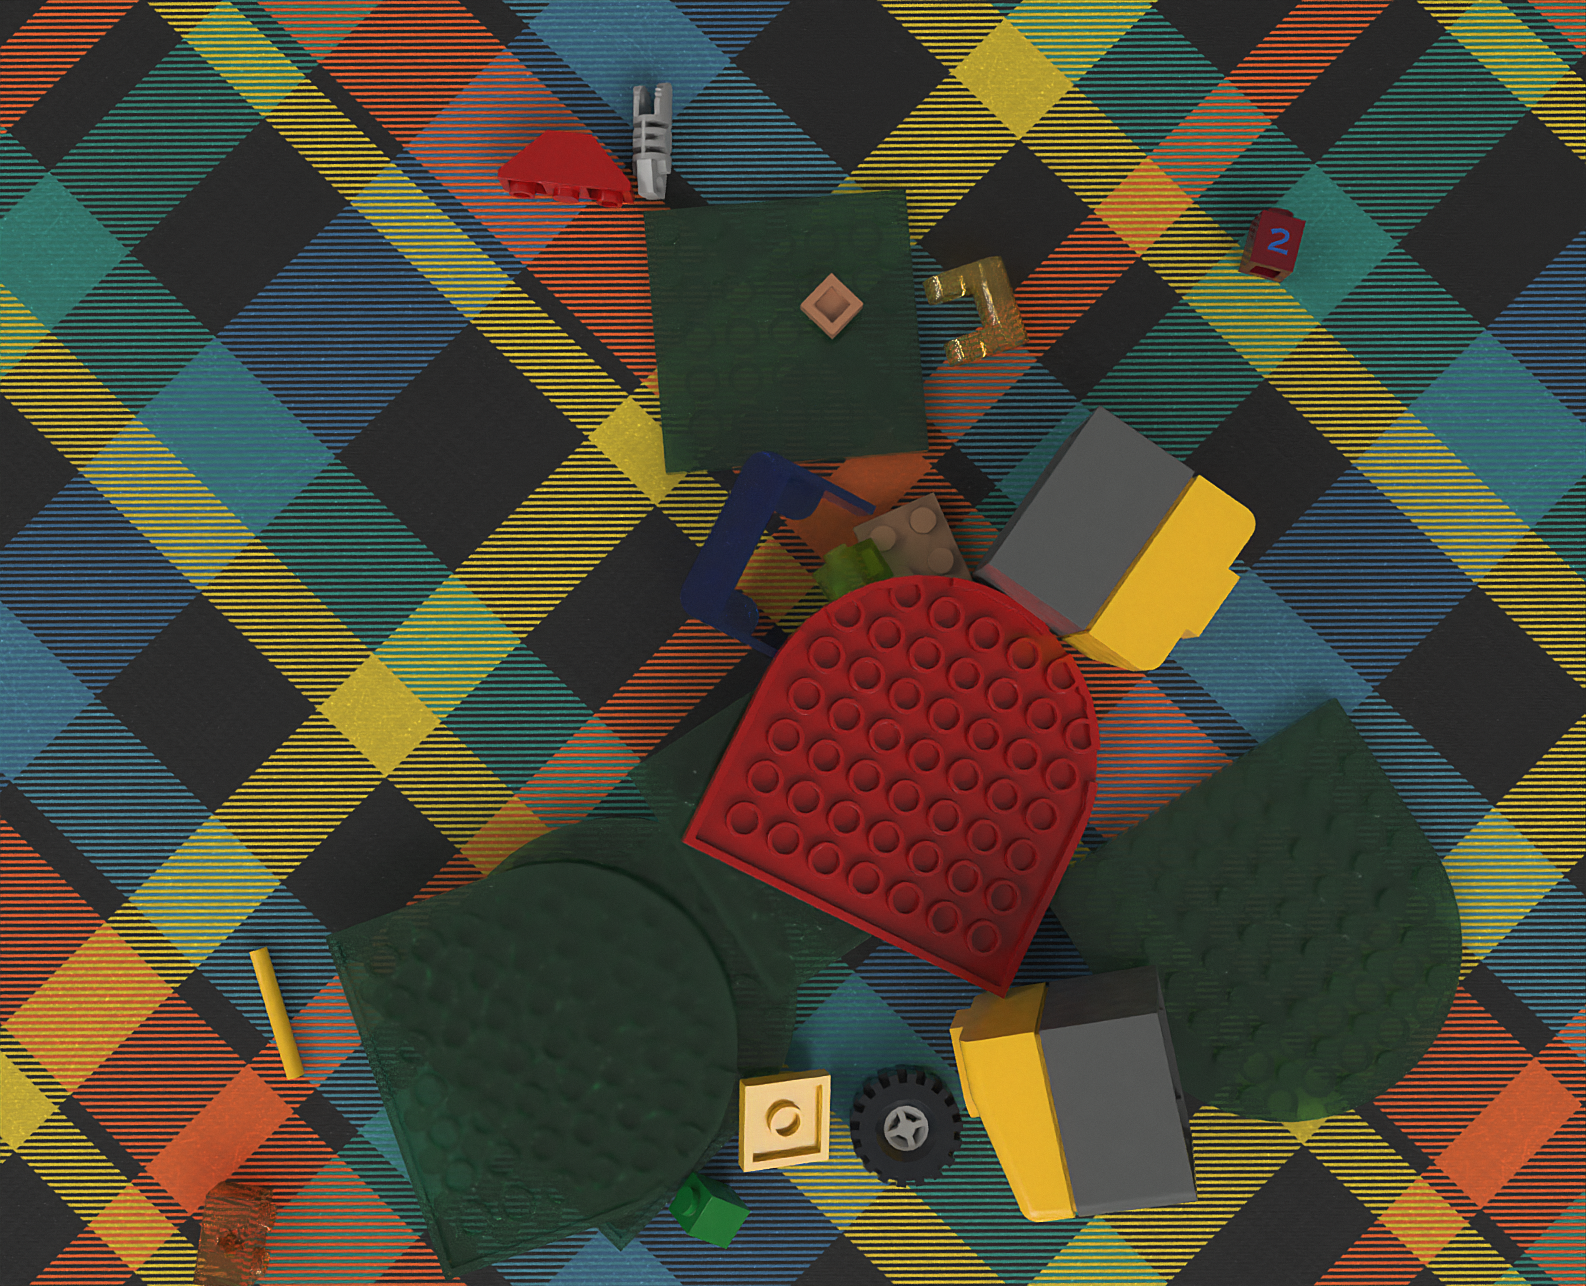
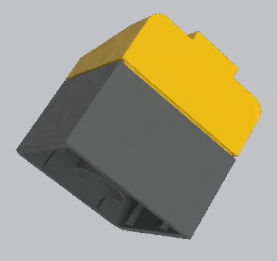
[971,405,1256,671]
[949,965,1198,1222]

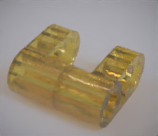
[922,256,1029,367]

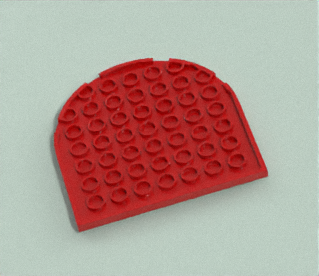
[681,575,1100,999]

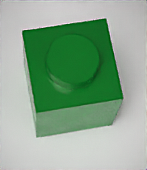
[668,1171,751,1249]

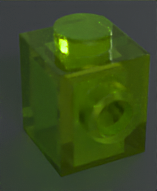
[812,537,894,602]

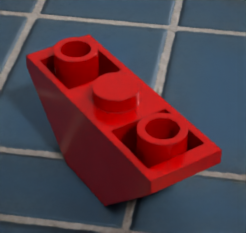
[497,130,635,208]

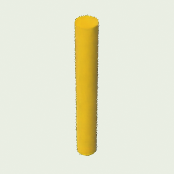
[249,946,305,1080]

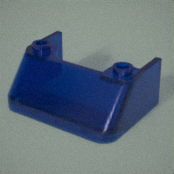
[679,451,876,659]

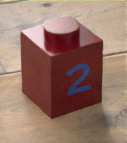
[1238,208,1306,283]

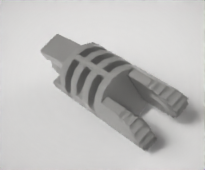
[632,82,673,200]

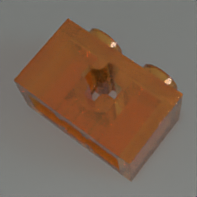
[193,1181,277,1286]

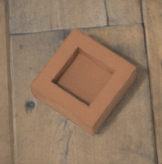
[800,273,864,339]

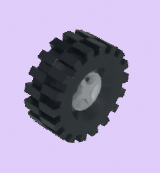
[849,1064,963,1188]

